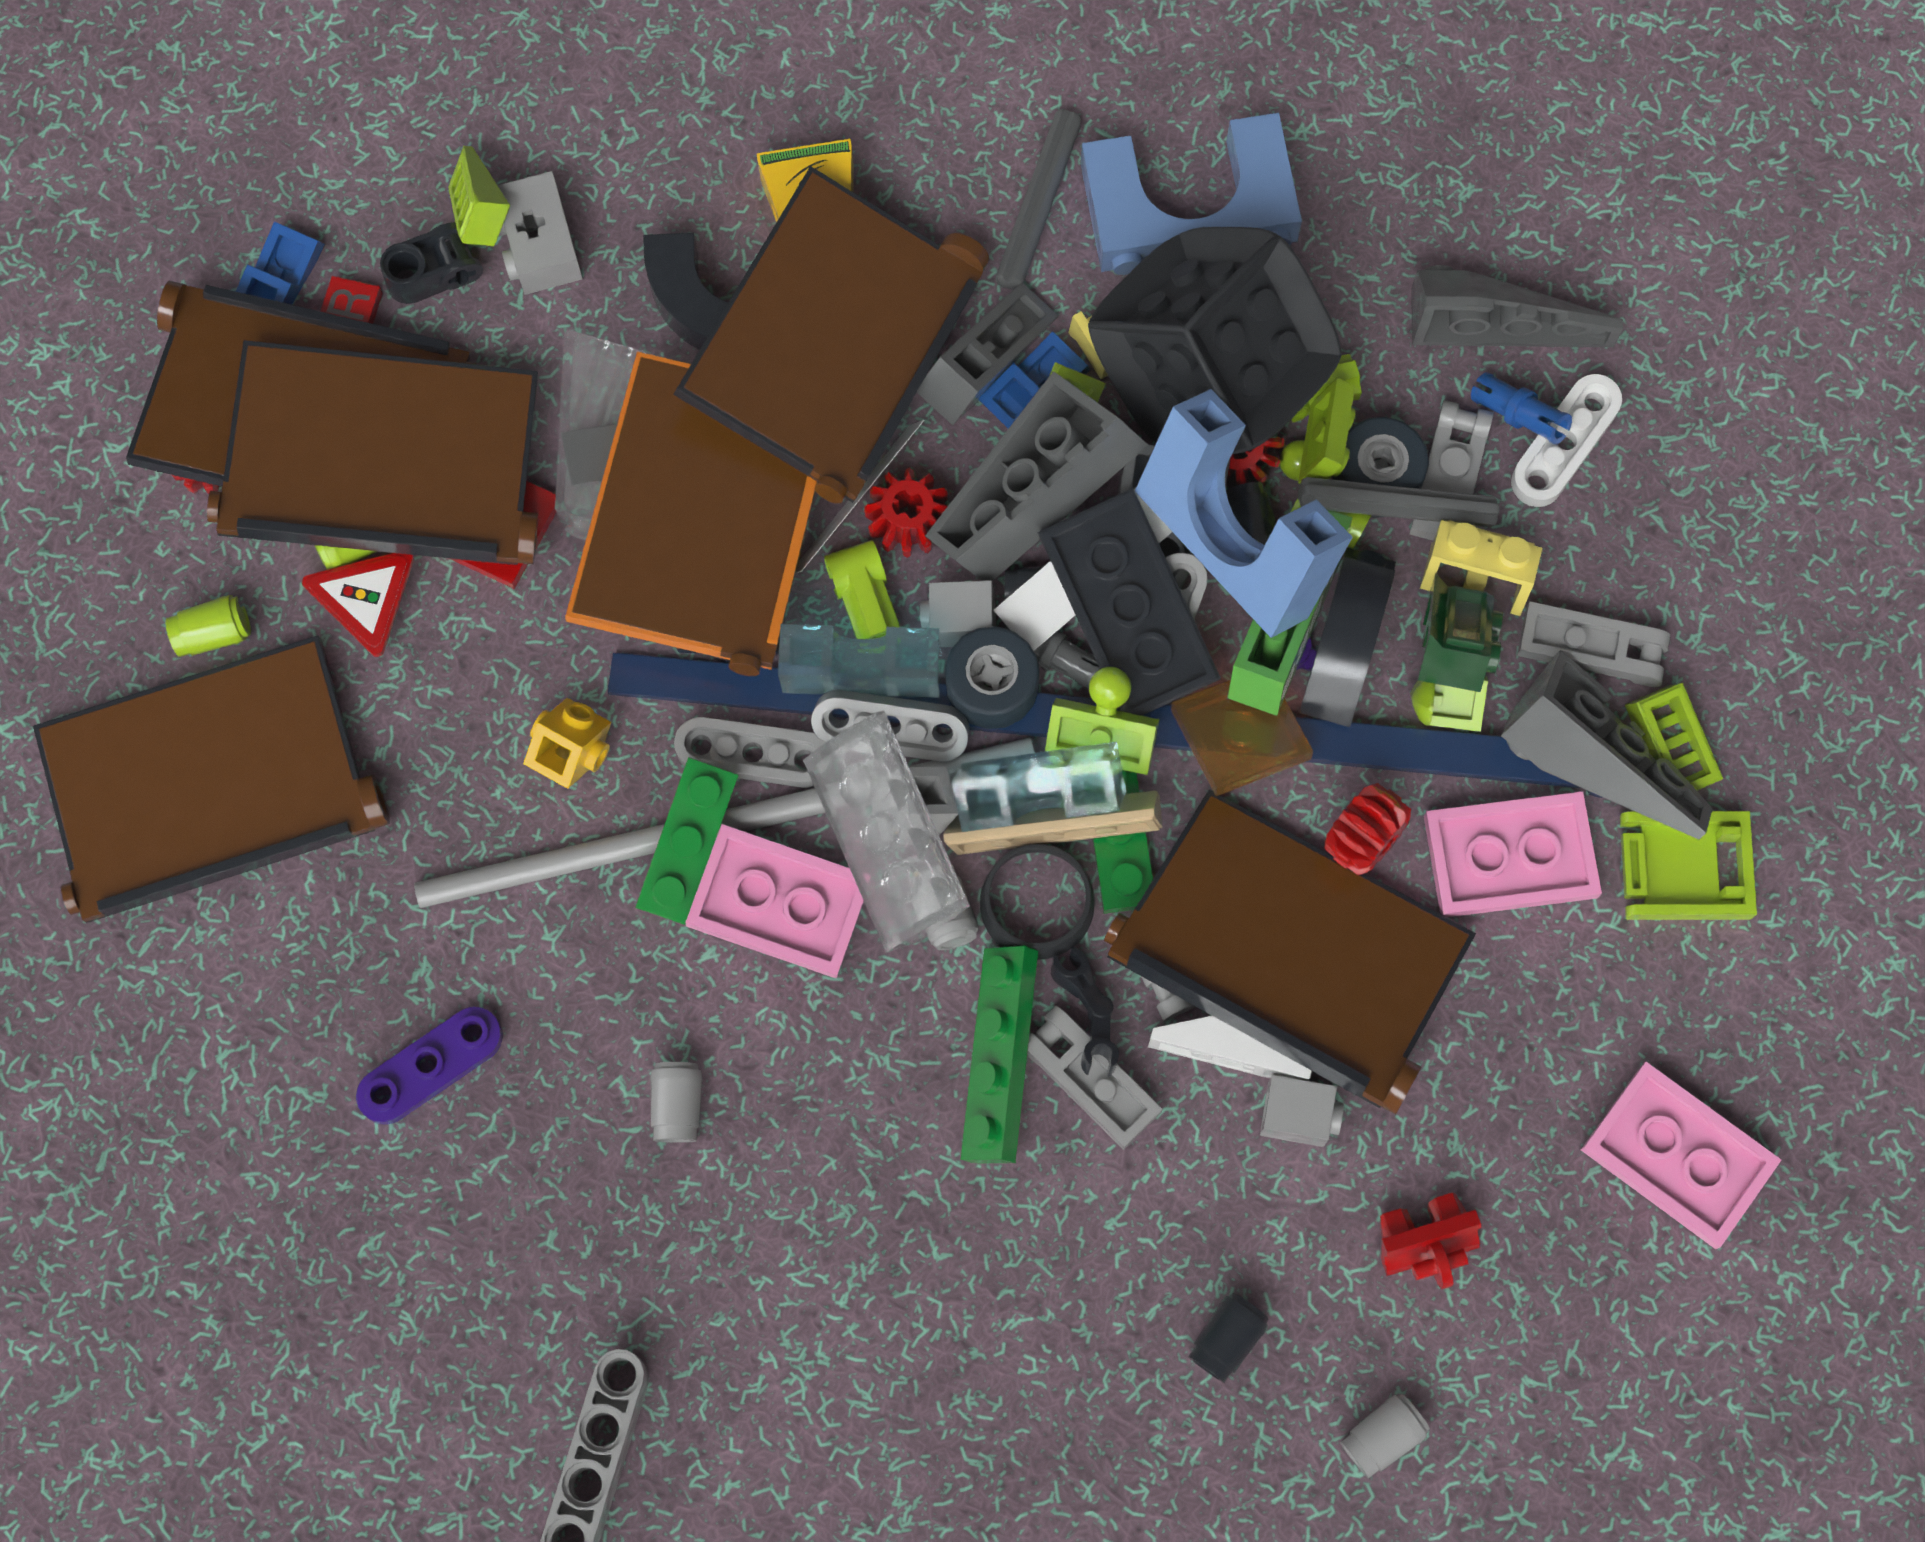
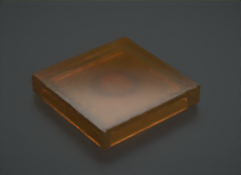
[1171,680,1313,796]

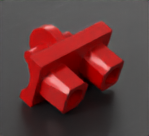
[1380,1192,1482,1290]

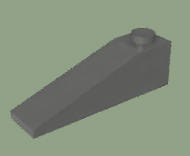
[1411,265,1623,347]
[1501,650,1713,839]

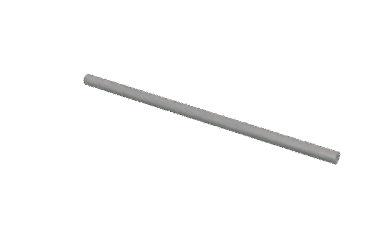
[414,738,1036,908]

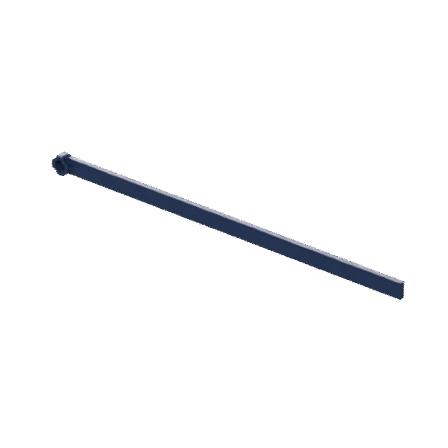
[607,653,1603,798]

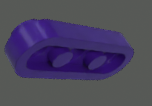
[356,1007,503,1125]

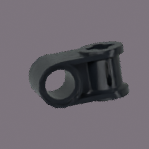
[380,222,483,304]

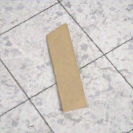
[944,791,1163,855]

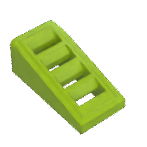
[448,146,510,246]
[1625,682,1723,790]

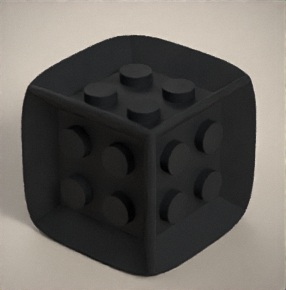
[1088,227,1342,454]

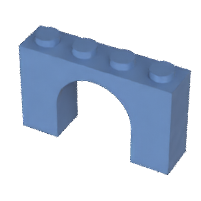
[1080,113,1302,275]
[1135,389,1352,638]

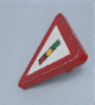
[302,553,414,657]

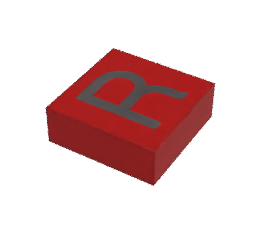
[320,276,383,324]

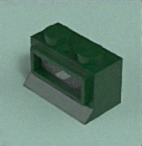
[1418,573,1503,692]

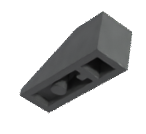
[917,282,1058,425]

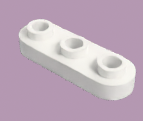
[1511,374,1622,507]

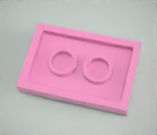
[1423,791,1602,917]
[685,824,872,979]
[1581,1062,1781,1249]

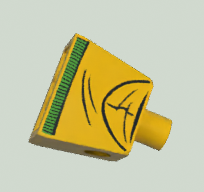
[756,139,854,222]

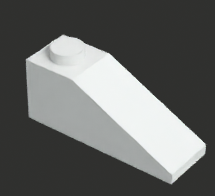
[1148,1016,1311,1081]

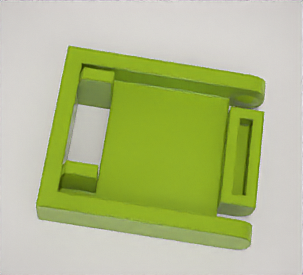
[1620,811,1757,920]

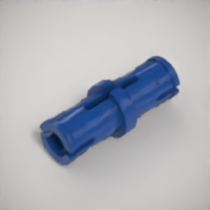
[1471,372,1572,444]

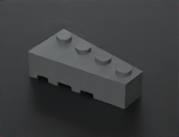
[925,371,1148,581]

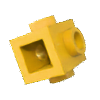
[523,698,612,789]

